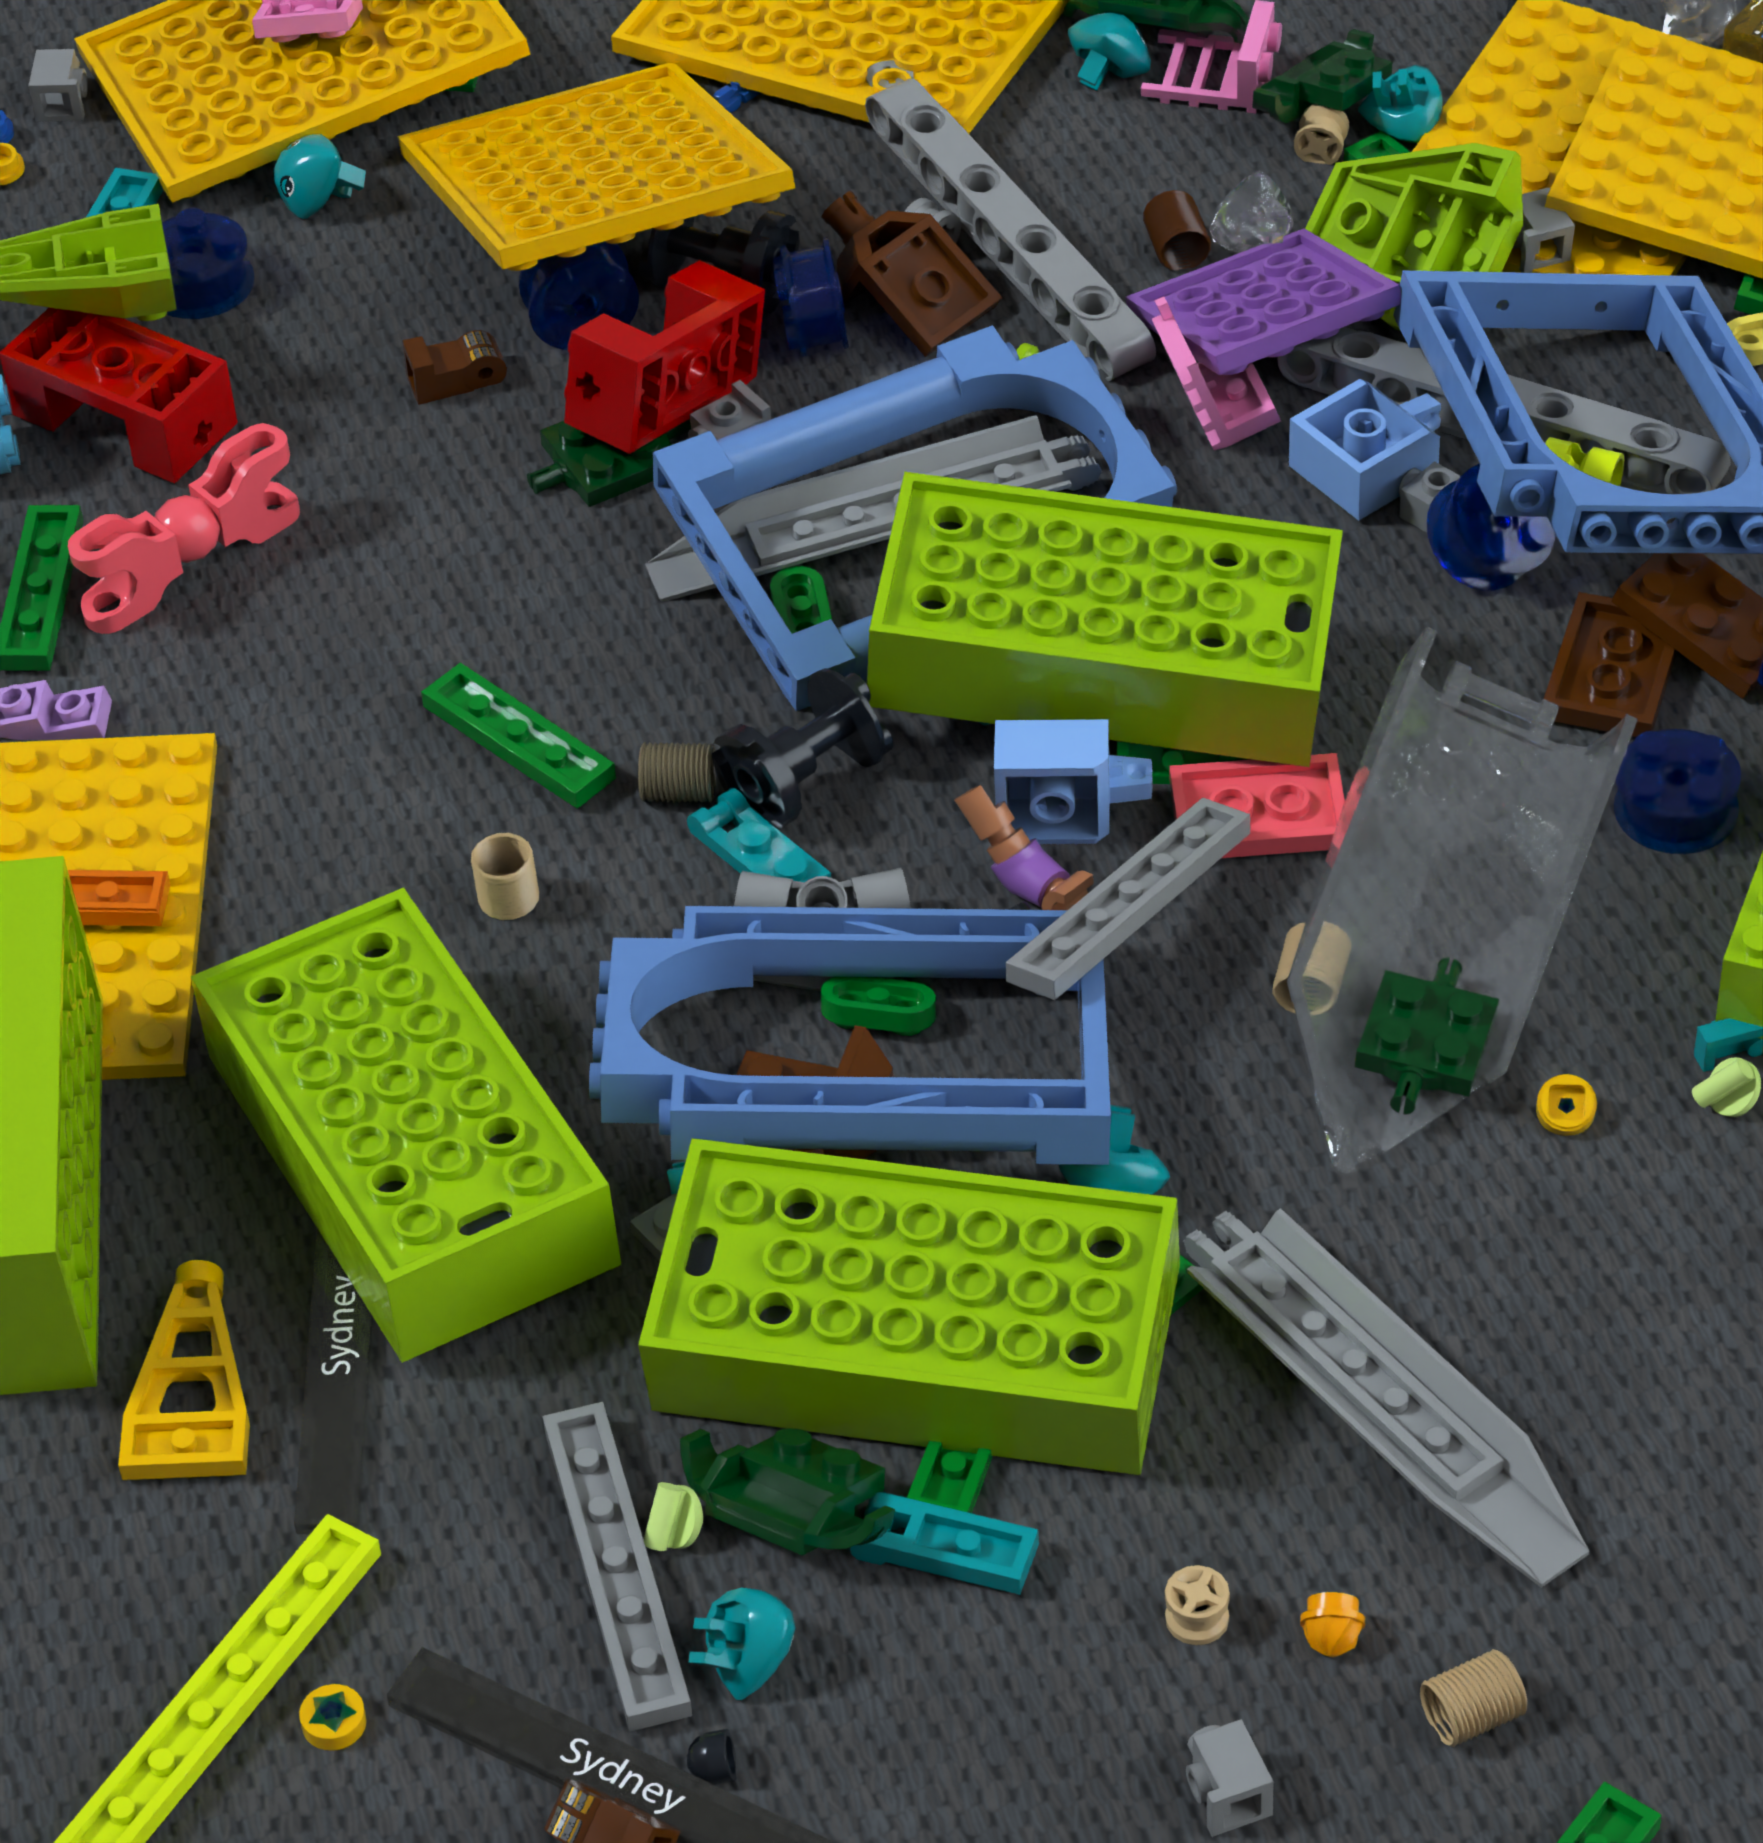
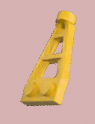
[118,1260,250,1480]

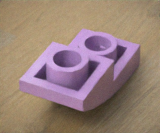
[0,680,112,740]

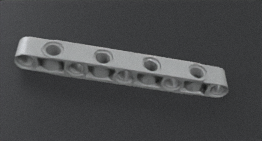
[865,78,1156,381]
[1277,327,1731,494]

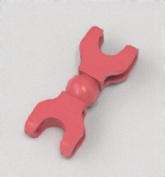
[68,423,300,634]

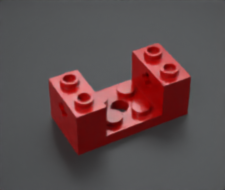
[564,260,765,454]
[0,308,238,484]

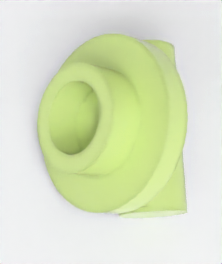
[1692,1057,1761,1117]
[643,1482,704,1551]

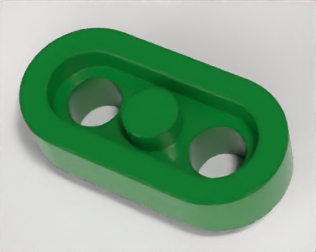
[770,566,832,634]
[821,977,936,1036]

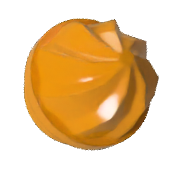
[1300,1592,1365,1657]

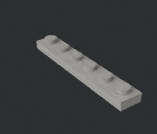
[1006,798,1250,1000]
[543,1402,692,1732]

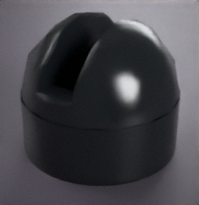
[687,1729,736,1785]

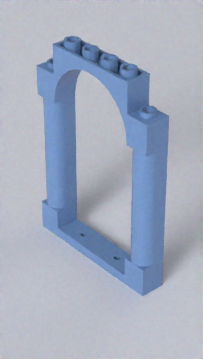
[1393,270,1763,554]
[653,325,1177,711]
[589,906,1111,1165]

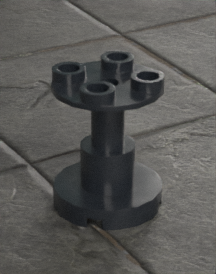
[639,210,800,314]
[712,668,893,830]

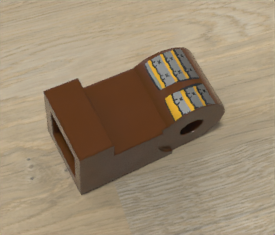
[402,330,507,405]
[544,1779,681,1843]

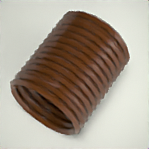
[1143,190,1211,271]

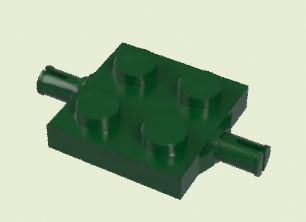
[527,419,691,507]
[1354,957,1499,1115]

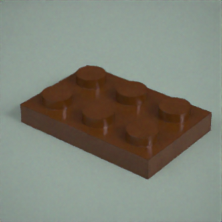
[1611,553,1763,699]
[1541,592,1677,740]

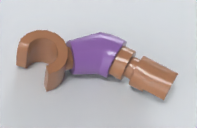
[954,785,1094,910]

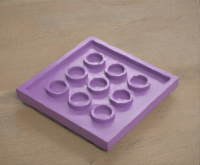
[1125,228,1401,375]

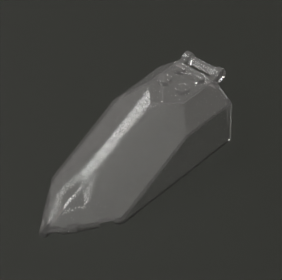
[1287,626,1638,1176]

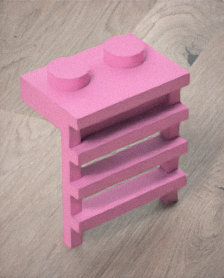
[252,0,363,42]
[1141,0,1282,114]
[1152,296,1281,450]

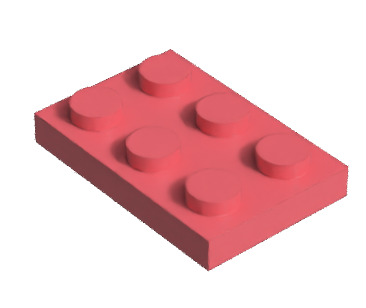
[1169,753,1350,858]

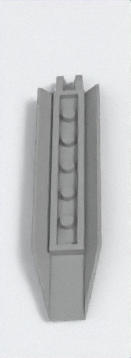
[645,415,1102,601]
[1183,1208,1589,1588]

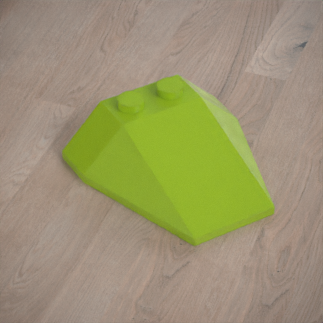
[1305,143,1523,331]
[0,204,177,321]

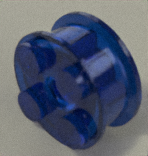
[162,208,255,319]
[773,237,850,357]
[518,241,639,350]
[1427,464,1556,591]
[1614,729,1741,854]

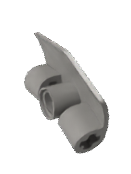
[734,868,911,991]

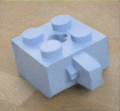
[1289,379,1441,521]
[994,719,1152,844]

